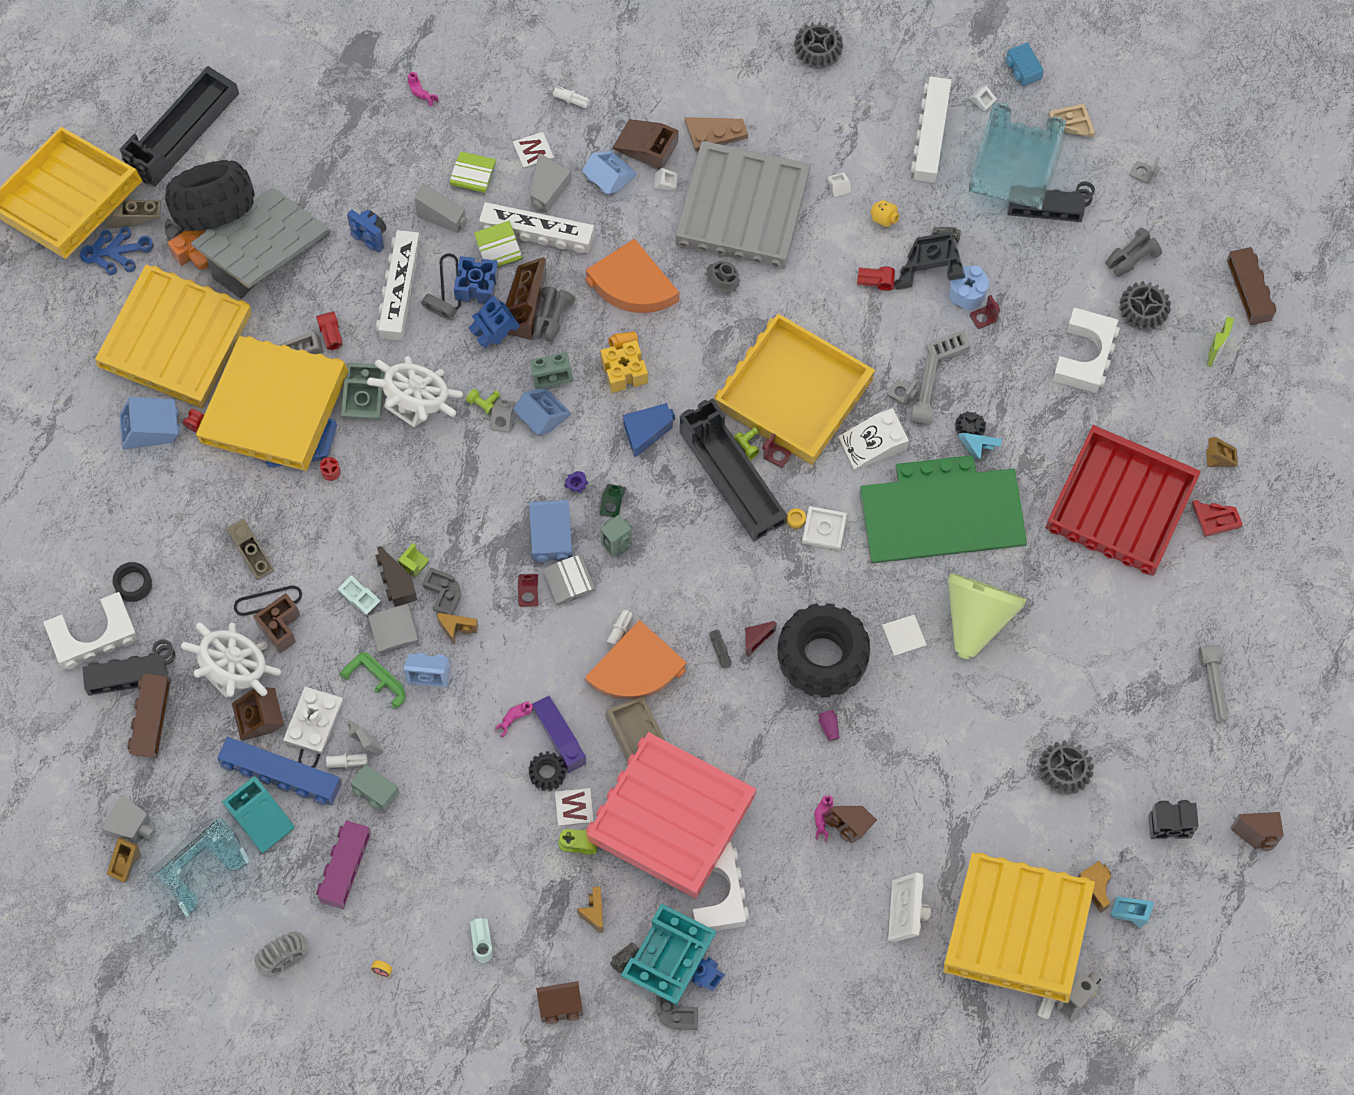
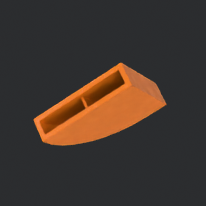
[585,239,679,313]
[585,620,687,700]

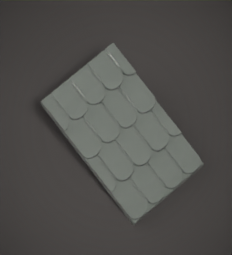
[191,188,330,299]

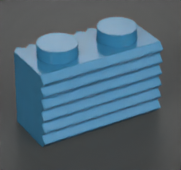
[1005,42,1044,86]

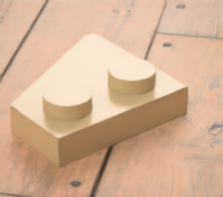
[1048,103,1095,137]

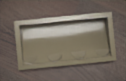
[605,696,665,762]

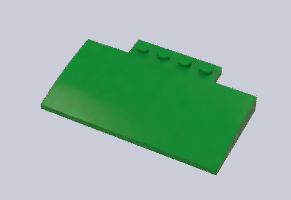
[859,455,1027,563]

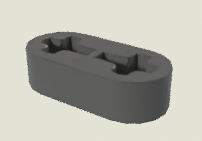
[421,294,457,320]

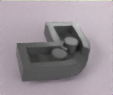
[422,567,461,615]
[656,995,698,1030]

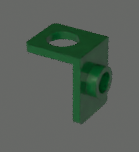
[600,484,626,517]

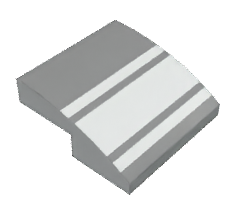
[543,554,596,605]

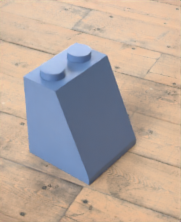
[119,397,180,449]
[529,500,572,563]

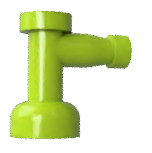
[466,388,500,415]
[734,427,760,460]

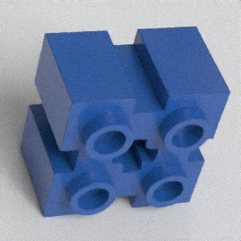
[454,256,499,304]

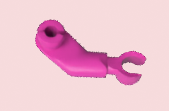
[407,72,439,106]
[495,701,533,737]
[814,795,834,841]

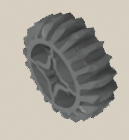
[794,21,843,69]
[1119,281,1171,331]
[1038,740,1094,795]

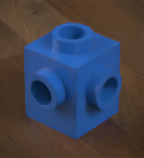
[691,957,725,991]

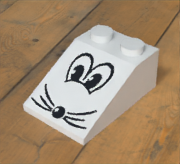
[838,408,909,470]

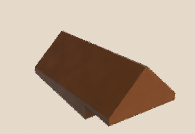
[505,257,546,340]

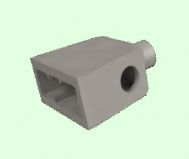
[101,795,155,844]
[1056,972,1101,1023]

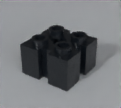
[1148,800,1199,839]

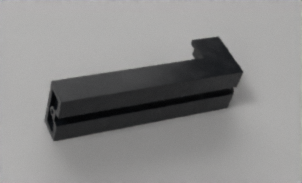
[120,66,239,187]
[680,398,788,542]

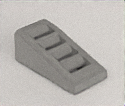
[280,331,324,355]
[927,331,970,361]

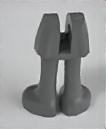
[1105,228,1162,277]
[533,287,576,342]

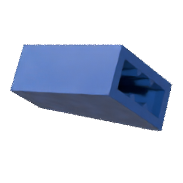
[623,403,675,457]

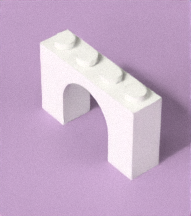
[1053,308,1120,393]
[43,592,138,670]
[693,842,749,931]

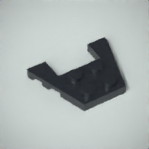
[894,232,965,290]

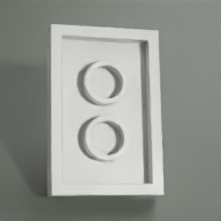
[283,687,343,755]
[888,872,931,942]

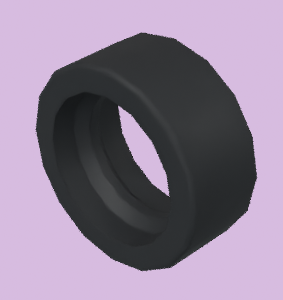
[112,562,152,602]

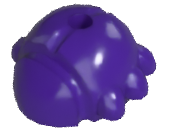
[564,471,588,493]

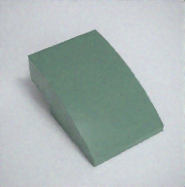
[341,363,385,419]

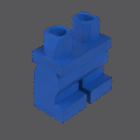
[469,296,520,348]

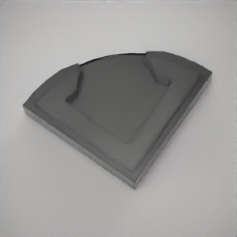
[165,219,184,241]

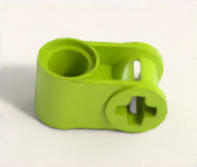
[558,829,598,855]

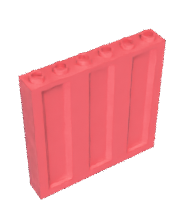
[586,732,756,899]

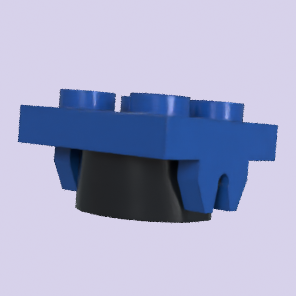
[347,209,387,253]

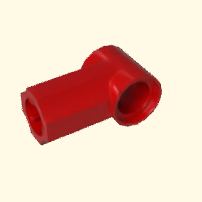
[857,266,895,291]
[316,311,343,351]

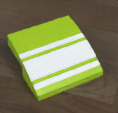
[450,151,496,193]
[474,220,523,267]
[1207,317,1234,367]

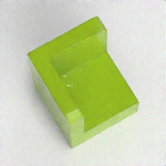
[398,543,429,578]

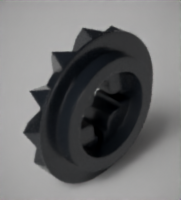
[955,411,986,436]

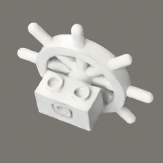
[367,356,463,427]
[181,622,281,698]

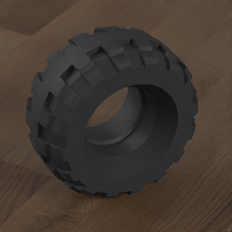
[165,160,255,231]
[777,603,870,697]

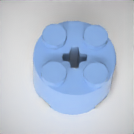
[949,265,989,310]

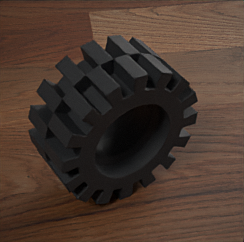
[529,751,566,791]

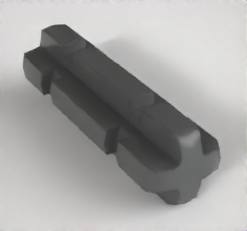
[710,630,731,668]

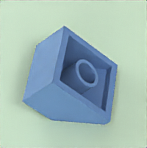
[513,388,571,435]

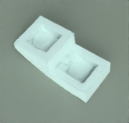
[337,575,380,615]

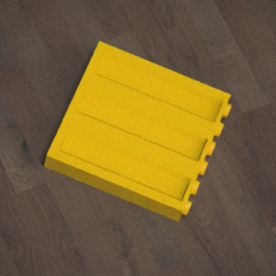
[0,127,142,259]
[95,264,252,409]
[943,852,1095,1003]

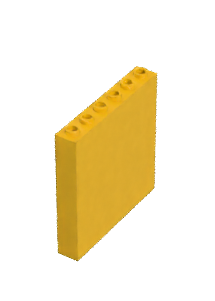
[714,313,875,465]
[196,336,349,471]

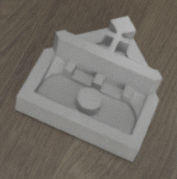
[346,720,383,756]

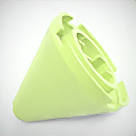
[948,573,1026,660]

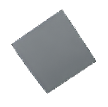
[368,604,420,654]

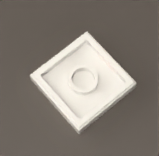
[802,506,847,551]

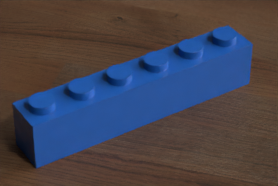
[217,737,342,805]

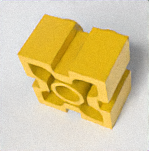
[600,340,648,393]

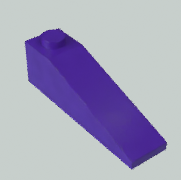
[532,696,586,773]

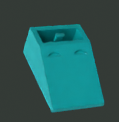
[222,776,295,853]

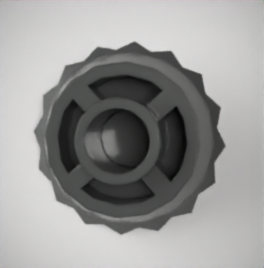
[705,261,740,293]

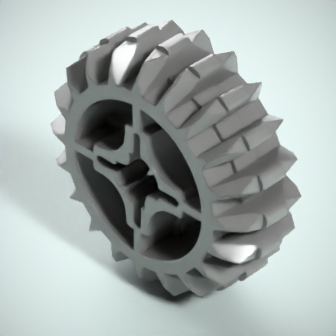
[254,931,310,977]

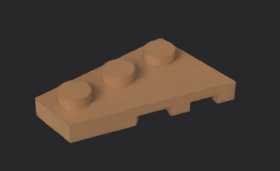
[685,117,748,152]

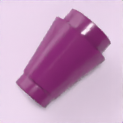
[818,710,840,741]

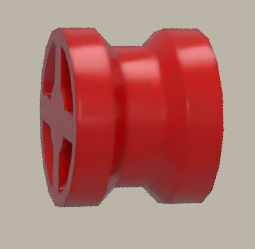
[182,409,204,433]
[320,457,341,481]

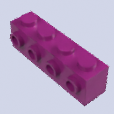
[316,820,371,910]

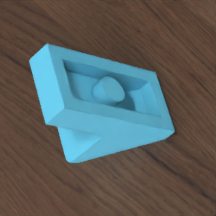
[958,433,1002,459]
[1110,896,1154,928]

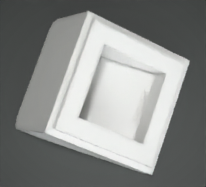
[969,85,997,111]
[654,168,678,191]
[827,172,851,197]

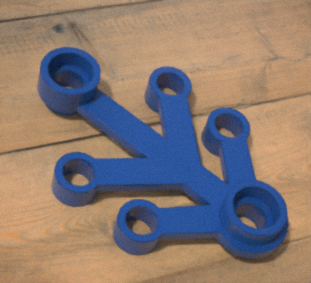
[80,227,154,275]

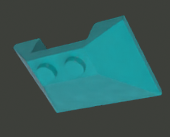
[621,903,717,1005]

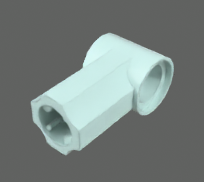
[470,918,493,963]

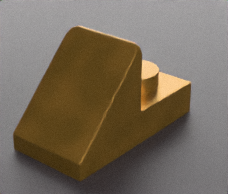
[1206,436,1238,467]
[437,613,478,644]
[106,837,141,883]
[577,886,603,933]

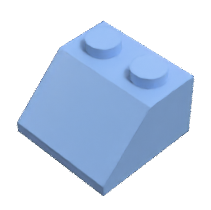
[582,151,637,194]
[404,653,450,687]

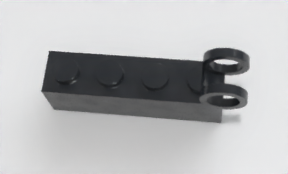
[1007,181,1095,222]
[82,639,176,696]

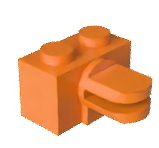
[167,230,209,270]

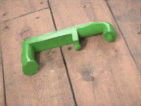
[339,652,406,709]

